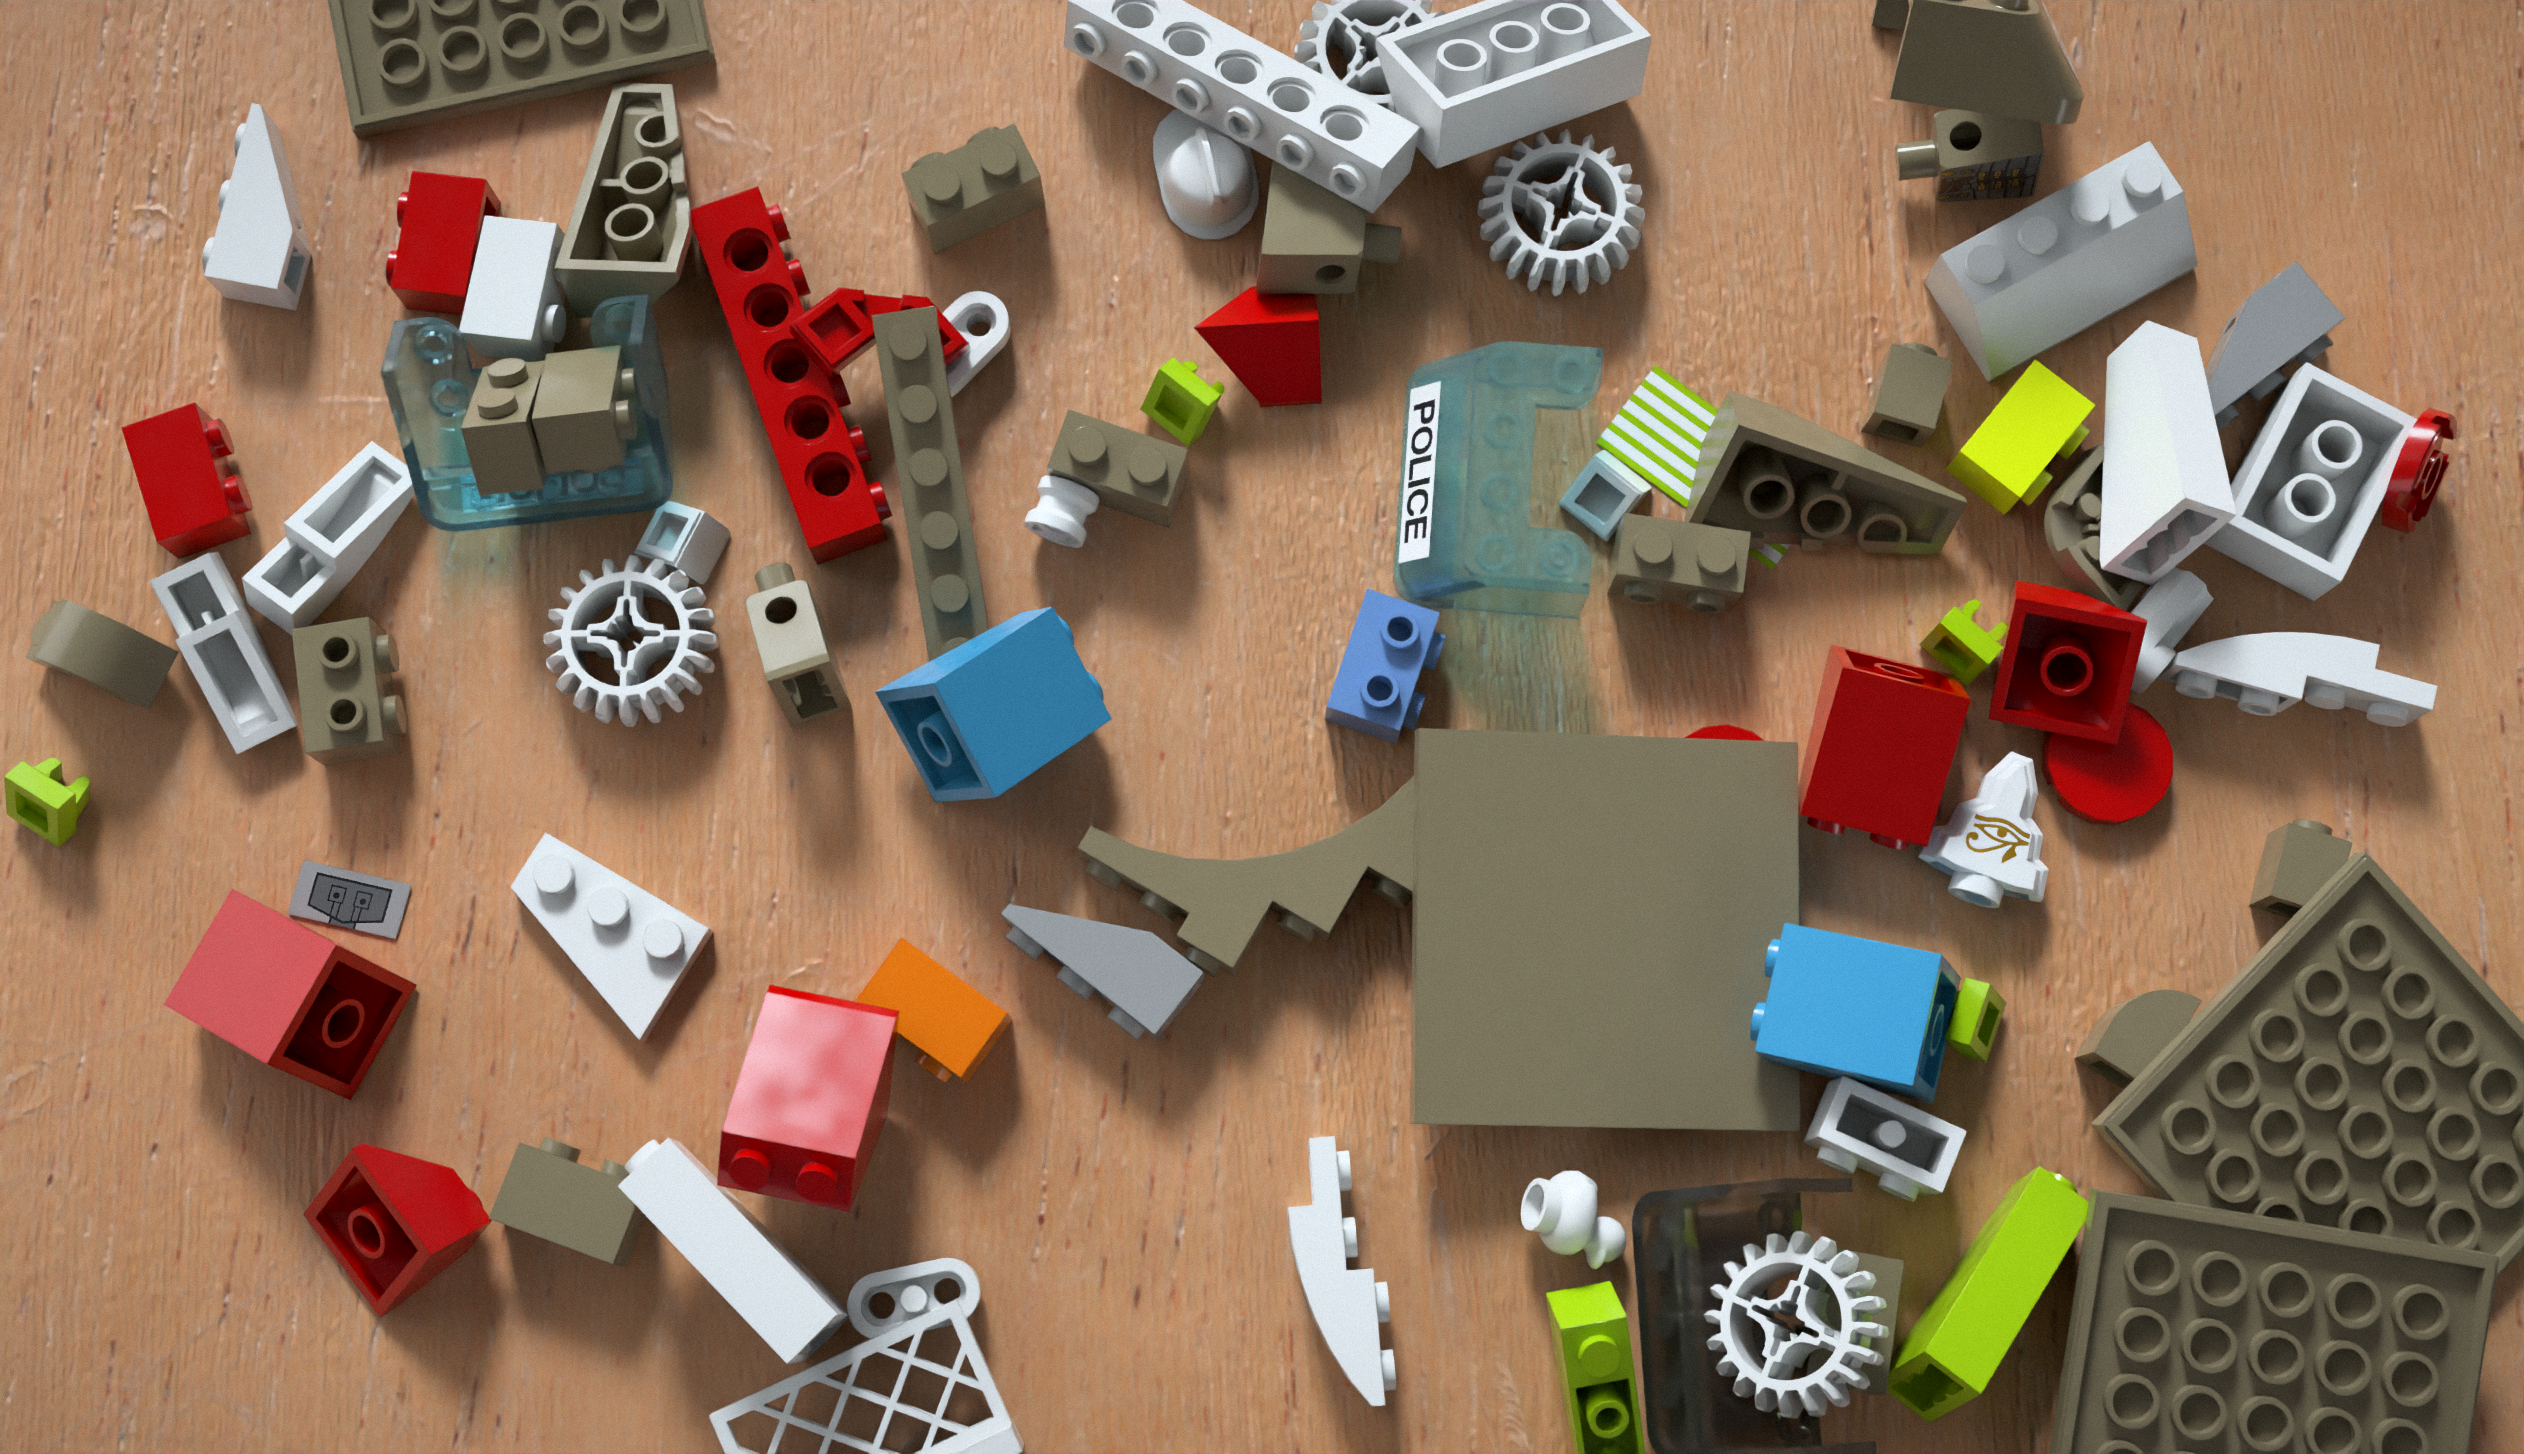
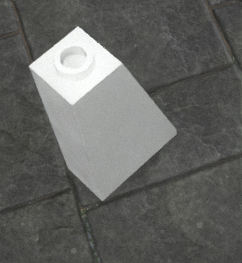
[2099,320,2237,585]
[618,1138,849,1364]

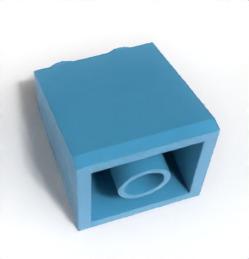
[875,607,1112,802]
[1750,923,1961,1104]

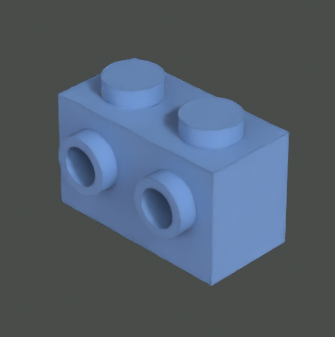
[1325,589,1446,744]

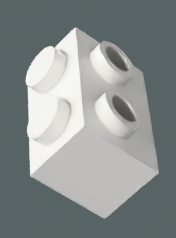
[459,216,566,361]
[1804,1076,1967,1202]

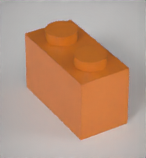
[854,937,1012,1084]

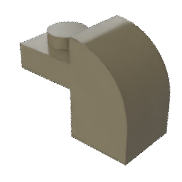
[25,599,179,709]
[2075,990,2202,1090]

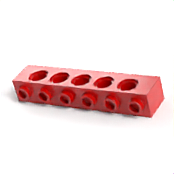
[690,186,893,565]

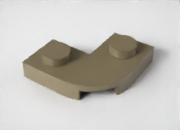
[2044,443,2145,611]

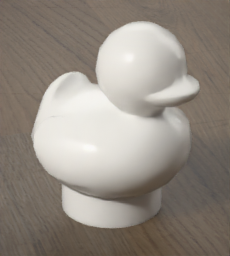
[1521,1171,1626,1269]

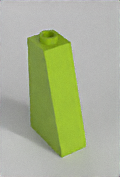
[1887,1166,2089,1423]

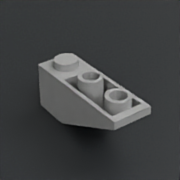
[2204,261,2345,432]
[1001,904,1204,1041]

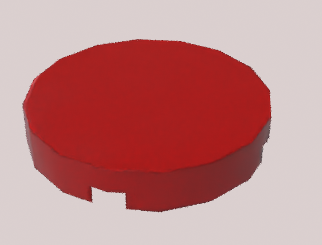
[2382,408,2457,534]
[2042,701,2173,825]

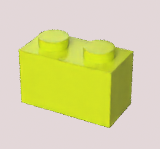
[1945,359,2095,515]

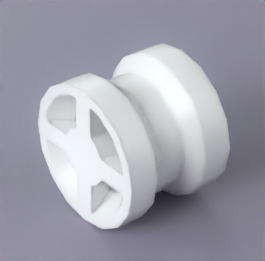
[1024,475,1100,548]

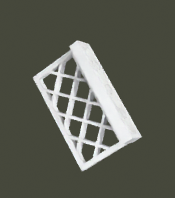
[709,1298,1024,1454]

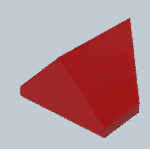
[1194,286,1322,407]

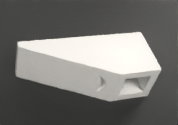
[202,103,312,311]

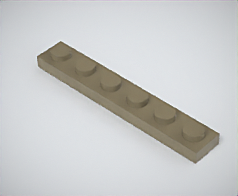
[872,306,989,662]

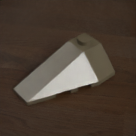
[554,83,693,320]
[1684,390,1968,555]

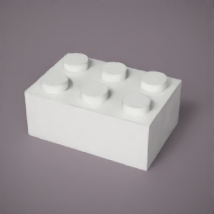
[2204,362,2418,601]

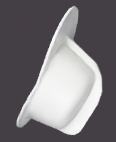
[1153,109,1259,240]

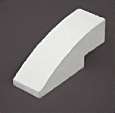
[242,441,422,635]
[149,552,298,754]

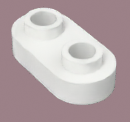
[942,291,1011,397]
[847,1258,981,1339]

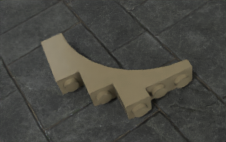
[1077,776,1414,977]

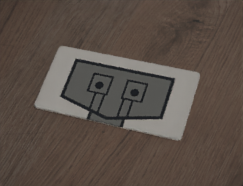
[288,861,411,939]

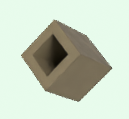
[1861,343,1953,448]
[2249,819,2353,919]

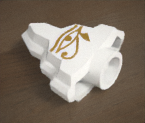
[1918,752,2049,908]

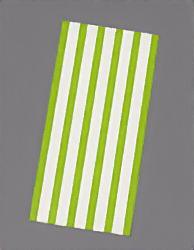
[1596,365,1791,570]

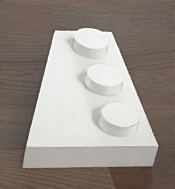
[511,832,713,1042]

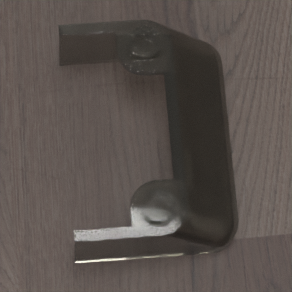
[1632,1178,1877,1454]

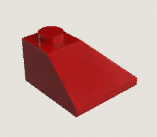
[1988,580,2147,745]
[303,1143,492,1318]

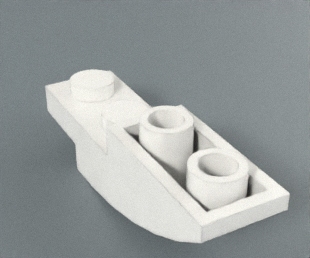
[2157,632,2438,727]
[1287,1136,1396,1406]

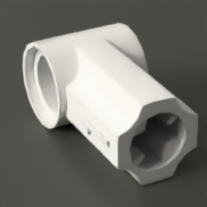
[2130,567,2214,695]

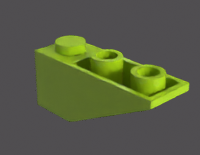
[1546,1281,1646,1454]

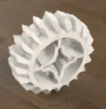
[1294,0,1445,114]
[1477,129,1645,297]
[543,555,719,727]
[1704,1231,1890,1419]

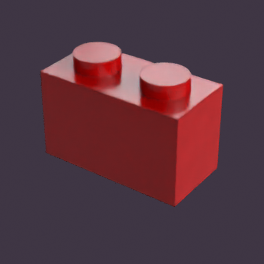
[386,171,501,316]
[121,402,252,559]

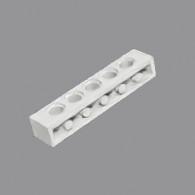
[1064,0,1420,213]

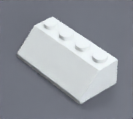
[1375,0,1651,169]
[1923,141,2198,383]

